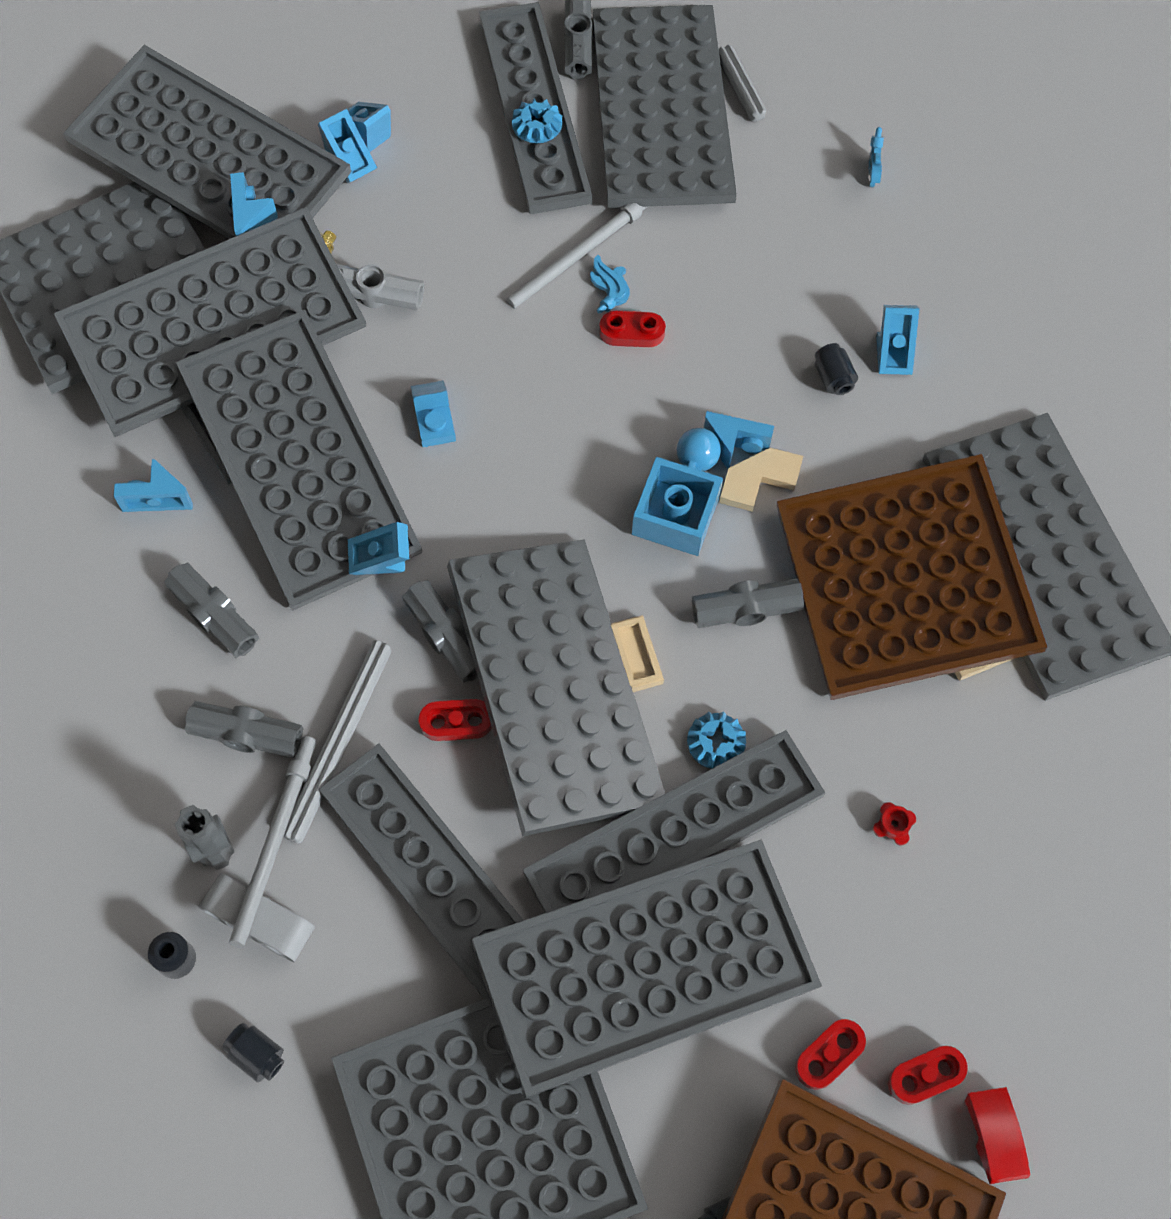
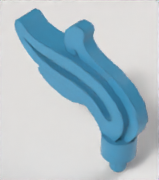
[868,127,884,188]
[590,255,630,314]

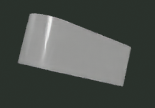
[198,873,315,962]

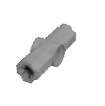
[337,264,424,310]

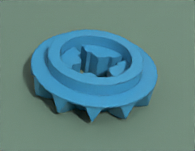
[512,98,562,143]
[687,711,746,769]

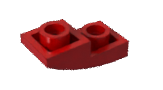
[965,1087,1031,1184]

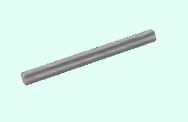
[284,640,391,844]

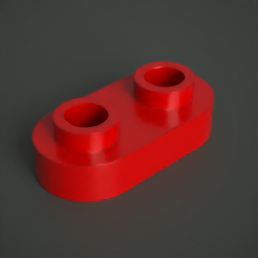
[599,311,666,348]
[419,699,492,741]
[795,1019,866,1090]
[888,1046,968,1105]

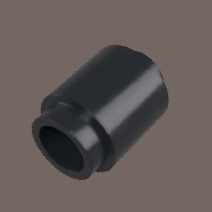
[815,343,858,395]
[148,932,196,979]
[222,1023,284,1083]

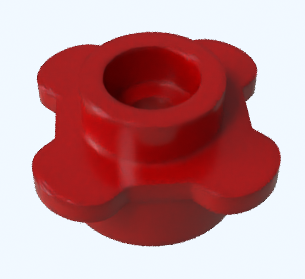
[873,802,916,846]

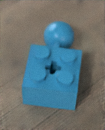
[632,428,723,556]

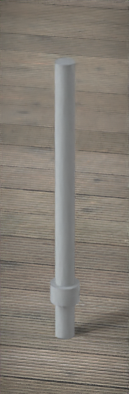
[506,203,648,309]
[229,736,317,948]

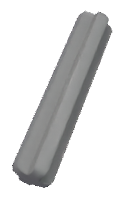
[719,45,766,122]

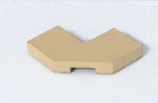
[719,447,804,512]

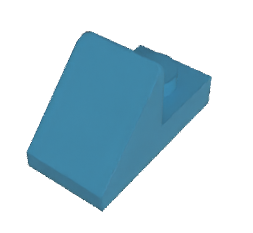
[347,101,391,152]
[318,109,377,183]
[230,172,278,236]
[876,305,920,375]
[410,380,456,447]
[704,411,774,469]
[114,459,193,512]
[348,522,409,575]

